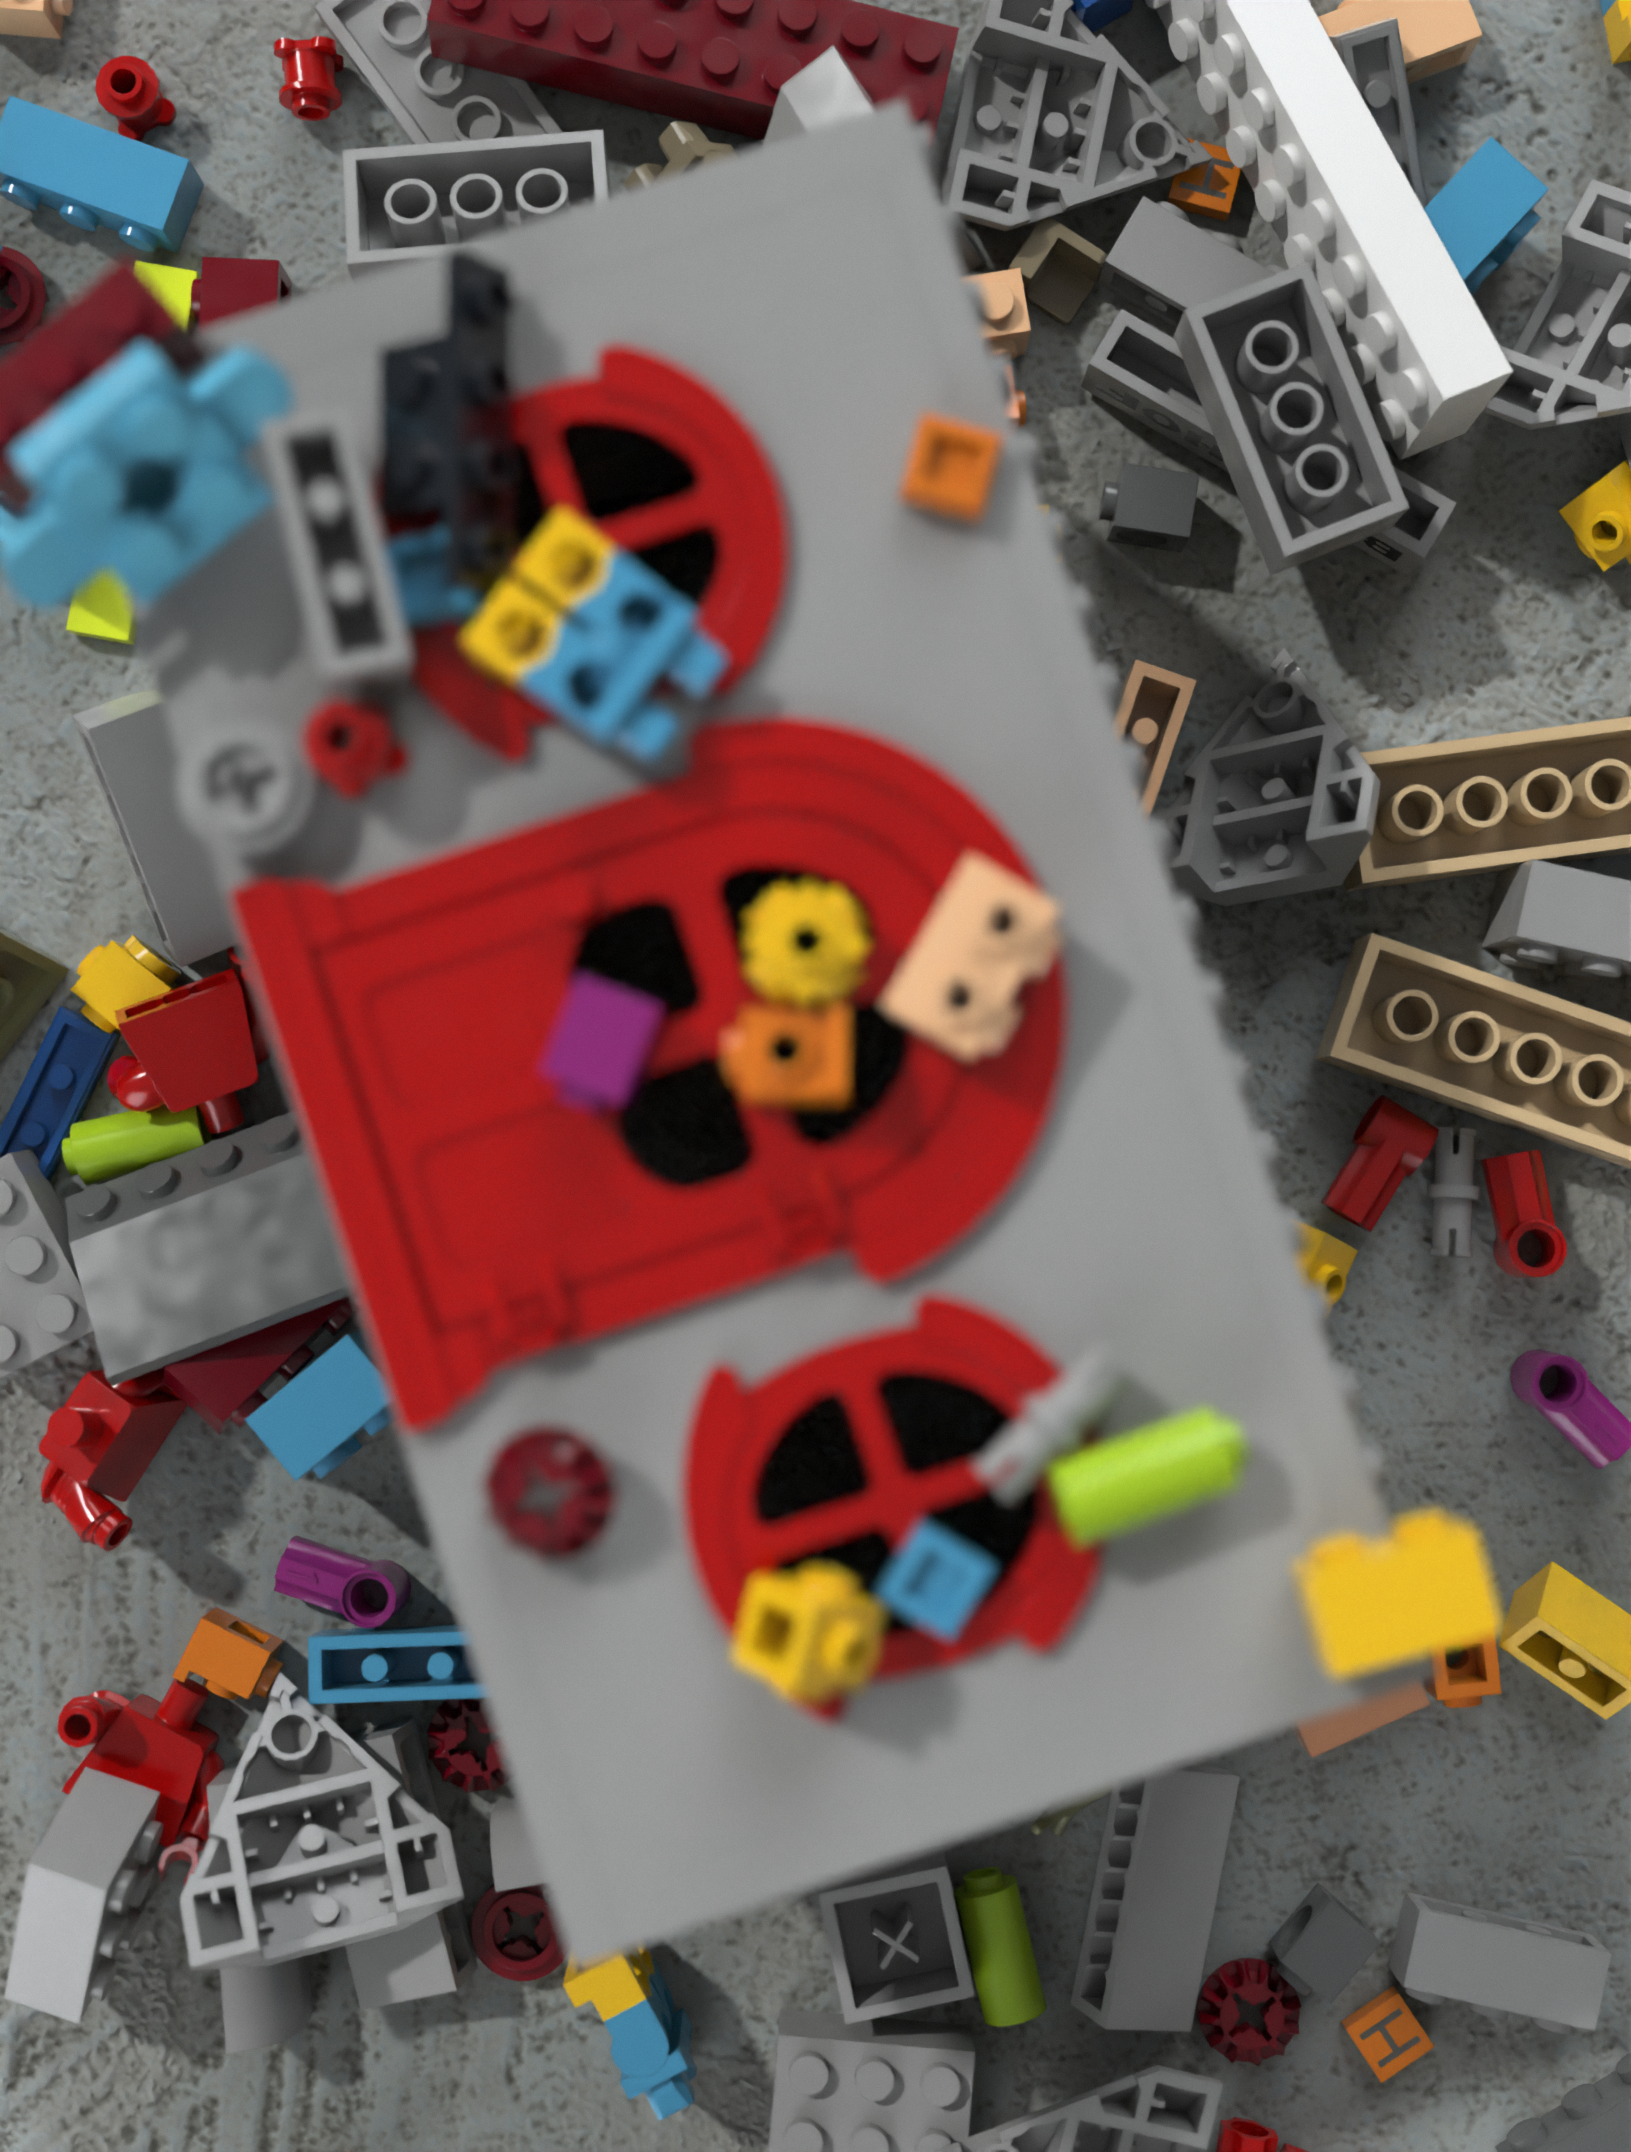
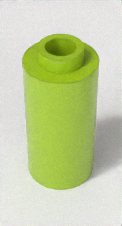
[62,1104,216,1185]
[1046,1407,1249,1547]
[954,1867,1047,2026]

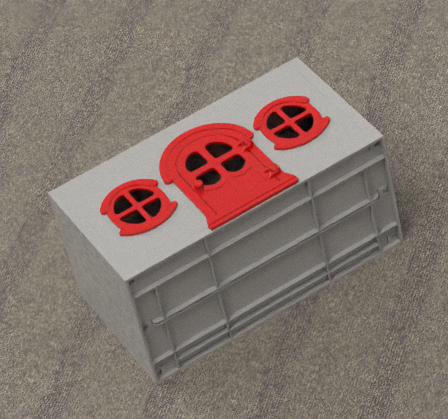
[124,100,1438,1968]

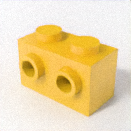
[1290,1510,1503,1678]
[1499,1561,1631,1720]

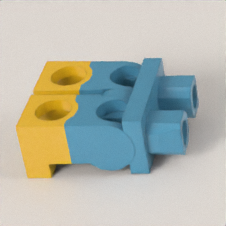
[462,508,727,764]
[563,1944,697,2120]

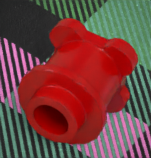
[274,36,344,121]
[95,55,176,142]
[303,697,411,799]

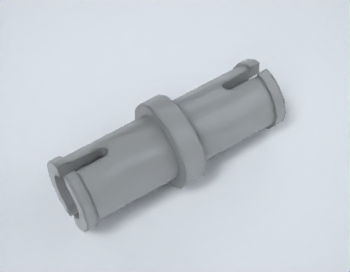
[1427,1127,1480,1258]
[972,1345,1132,1505]

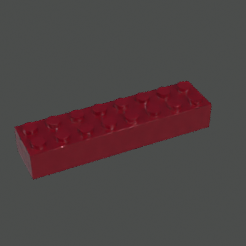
[427,0,959,142]

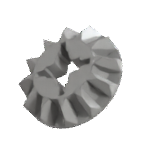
[176,717,315,853]

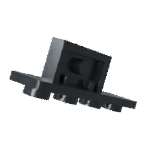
[379,247,515,601]

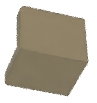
[1009,217,1108,326]

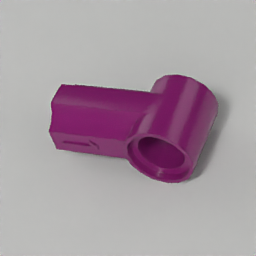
[1510,1349,1631,1469]
[274,1535,411,1628]

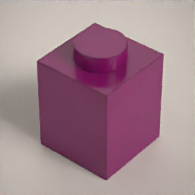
[540,975,669,1114]

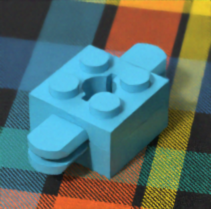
[0,341,294,610]

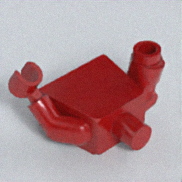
[107,946,272,1133]
[38,1365,188,1552]
[58,1678,225,1887]

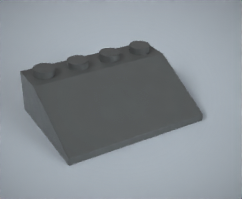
[66,1111,354,1386]

